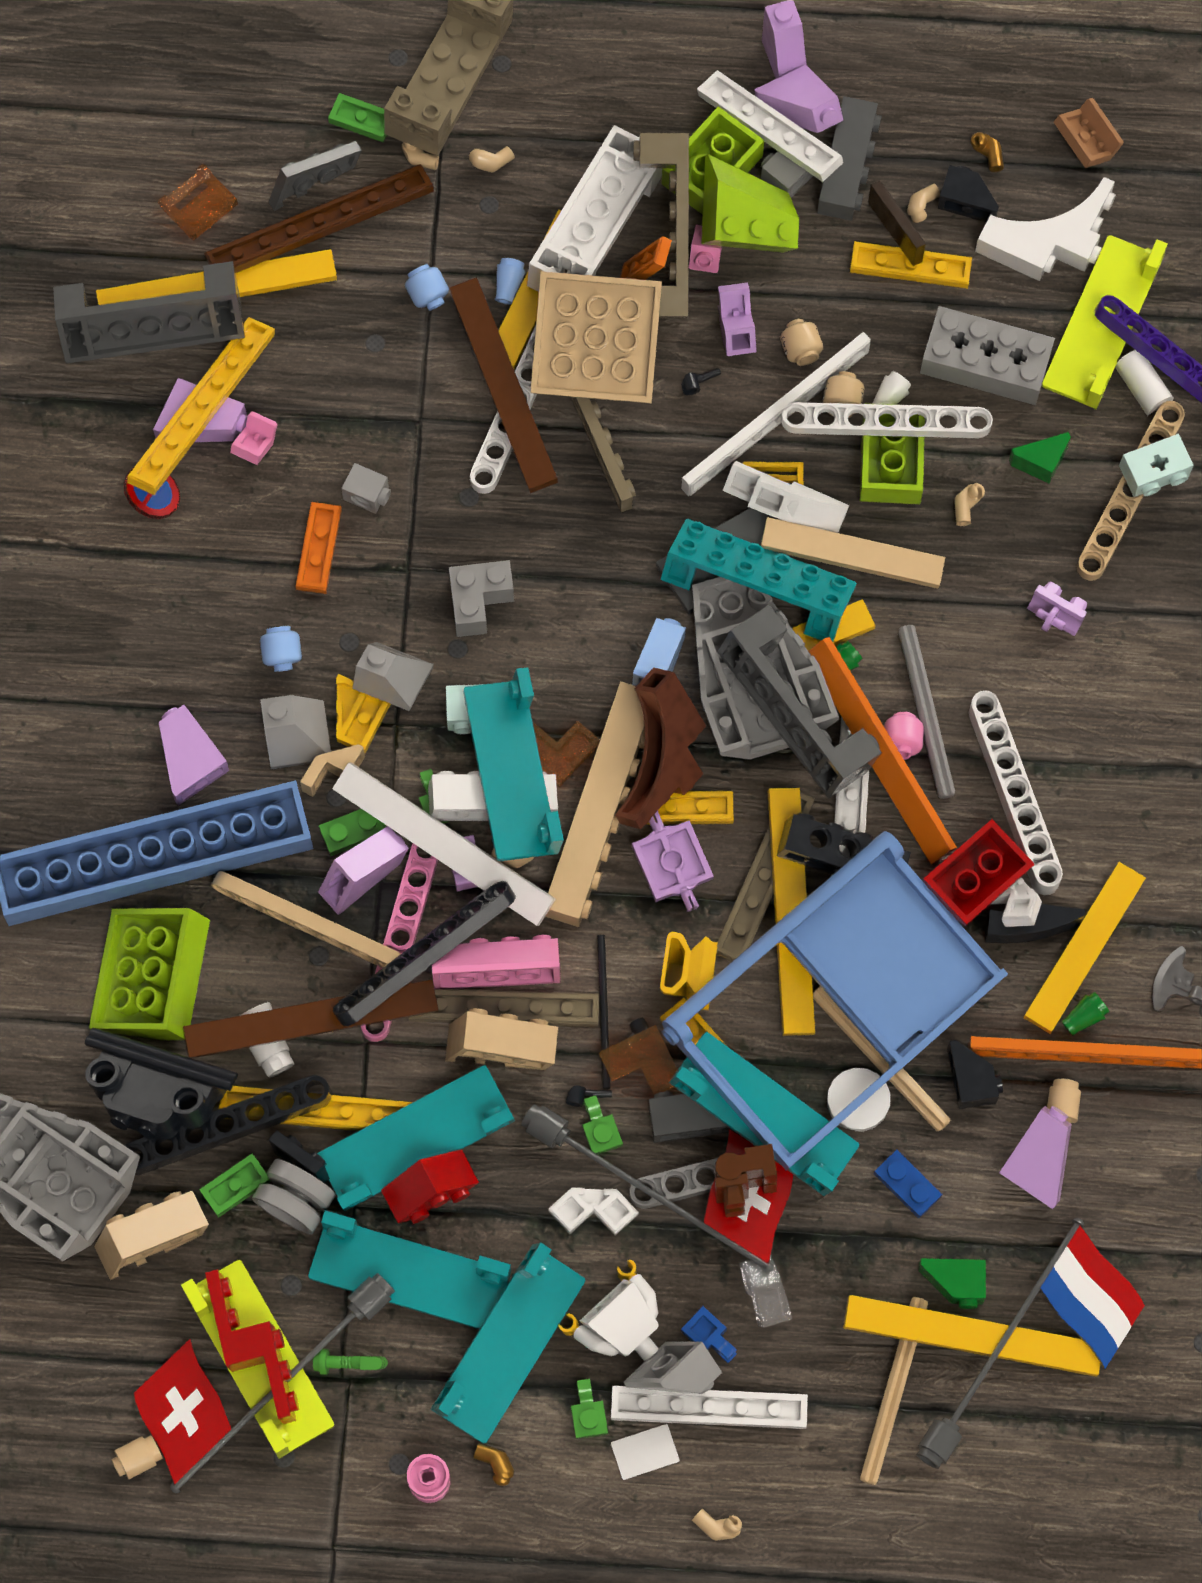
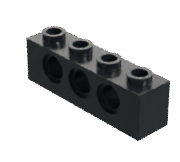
[777,813,911,874]

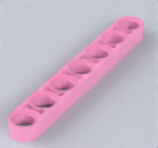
[361,843,438,1042]

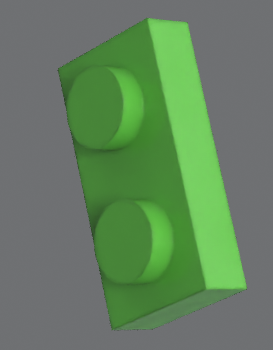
[328,93,386,142]
[319,809,386,856]
[199,1153,271,1218]

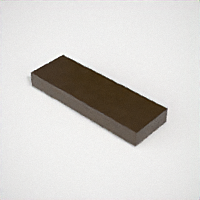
[868,180,926,266]

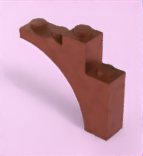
[615,667,706,830]

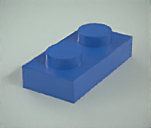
[874,1150,942,1219]

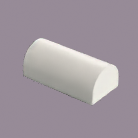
[1115,350,1174,416]

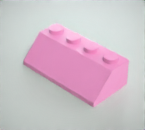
[432,935,560,989]

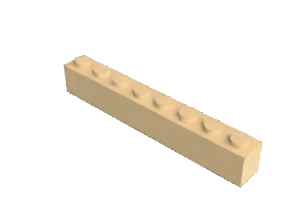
[545,681,645,927]

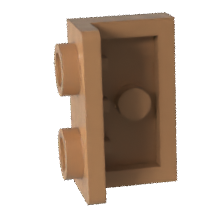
[1054,98,1123,168]

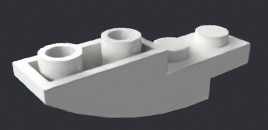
[723,461,850,533]

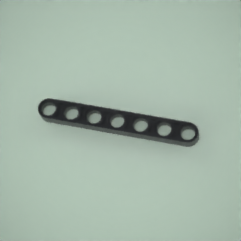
[333,881,516,1026]

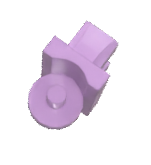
[1027,581,1087,636]

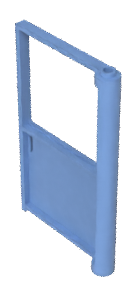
[662,831,1008,1170]

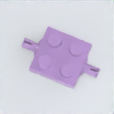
[631,811,714,912]

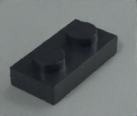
[268,1131,330,1184]

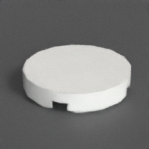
[827,1068,890,1132]

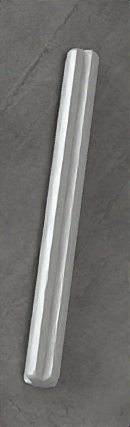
[898,625,955,799]

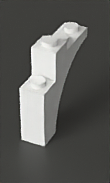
[975,177,1116,281]

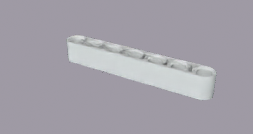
[969,691,1063,895]

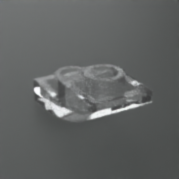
[739,1255,792,1328]

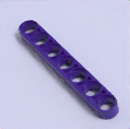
[1094,295,1202,403]

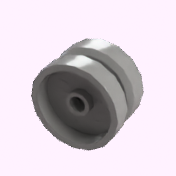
[252,1159,336,1234]

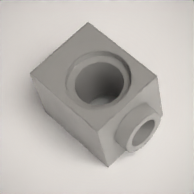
[341,463,391,514]

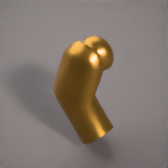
[971,132,1004,172]
[474,1443,514,1486]

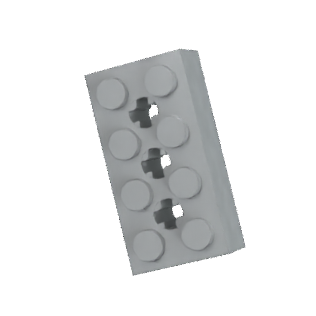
[920,306,1055,405]

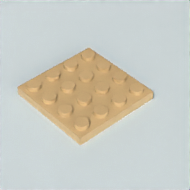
[530,271,662,404]

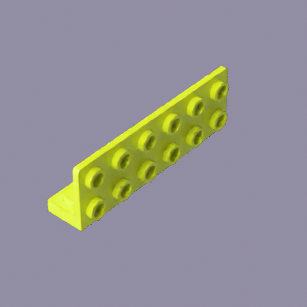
[1042,235,1168,409]
[181,1260,334,1459]

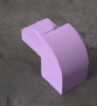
[718,282,757,356]

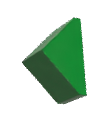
[1009,432,1071,484]

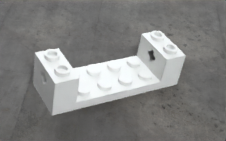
[527,125,662,292]

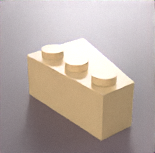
[445,1008,558,1070]
[94,1191,209,1280]

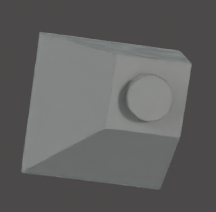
[353,642,434,711]
[260,695,331,769]
[624,1342,722,1394]

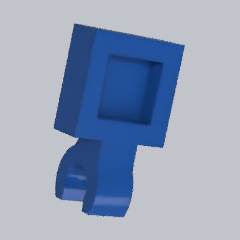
[681,1306,737,1363]

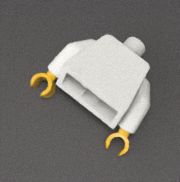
[558,1260,659,1361]

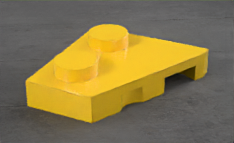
[336,674,391,753]

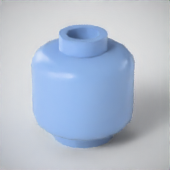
[405,264,449,311]
[260,626,302,672]

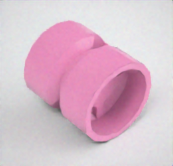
[407,1454,451,1503]

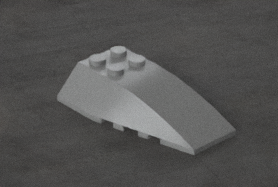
[692,577,839,759]
[0,1093,140,1261]

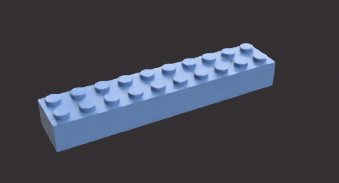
[0,780,313,926]

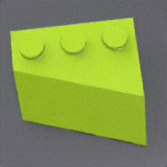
[701,154,799,253]

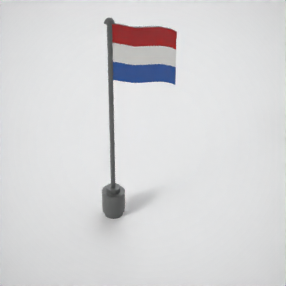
[916,1218,1145,1469]

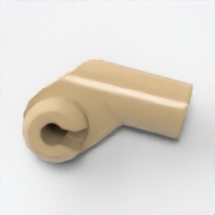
[469,146,515,173]
[692,1509,742,1541]

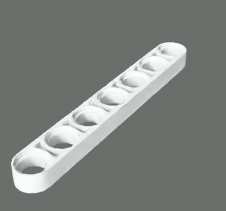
[470,325,537,494]
[782,402,993,438]

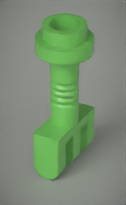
[313,1349,388,1375]

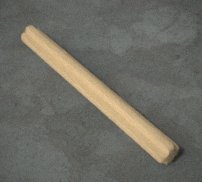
[813,986,950,1132]
[860,1297,928,1485]

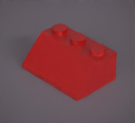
[923,819,1035,926]

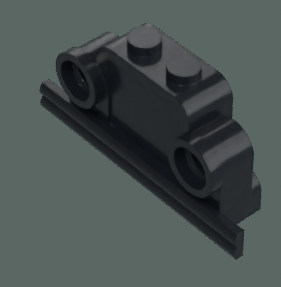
[85,1027,239,1139]

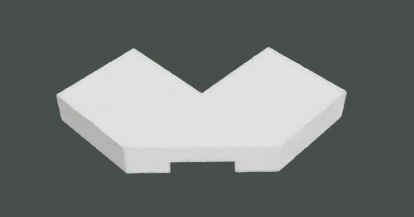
[990,877,1042,927]
[548,1187,639,1236]

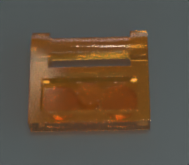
[158,164,238,241]

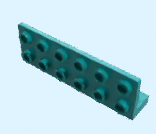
[661,519,857,642]
[463,667,564,861]
[669,1032,859,1196]
[317,1065,515,1211]
[308,1210,511,1329]
[430,1243,586,1444]

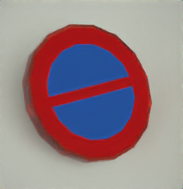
[123,468,180,519]

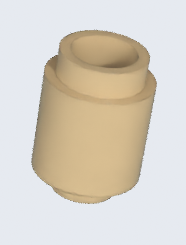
[1047,1079,1081,1123]
[111,1435,163,1480]

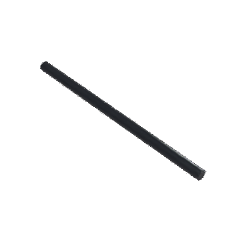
[597,935,611,1089]

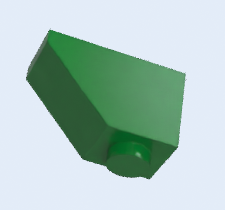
[918,1258,986,1309]

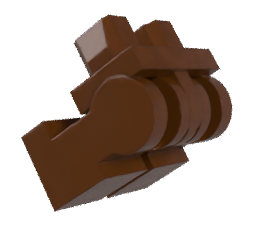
[715,1144,777,1218]

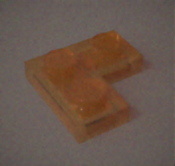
[533,721,600,788]
[599,1024,678,1095]

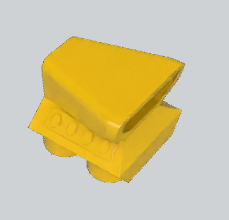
[660,932,718,1010]

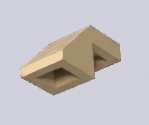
[300,744,365,797]

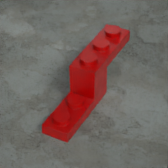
[205,1269,299,1424]

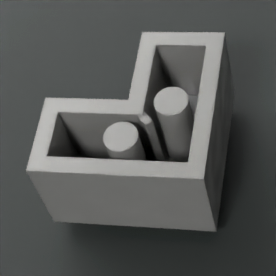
[449,560,514,637]

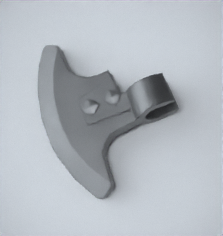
[1152,946,1202,1012]

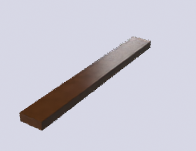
[204,164,434,273]
[449,277,559,493]
[182,980,439,1058]

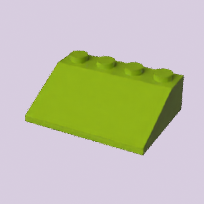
[89,908,210,1040]

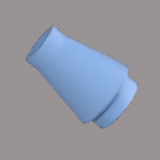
[495,258,526,304]

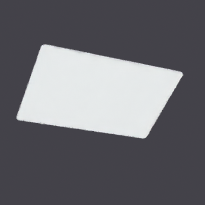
[611,1424,680,1480]

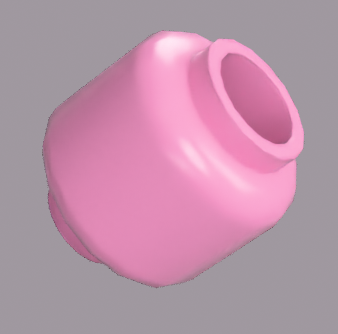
[884,712,924,760]

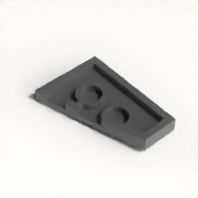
[269,141,362,211]

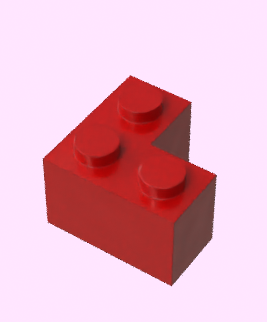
[381,1149,479,1224]

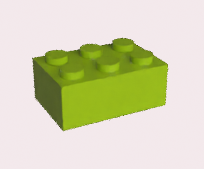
[661,106,764,215]
[860,403,925,504]

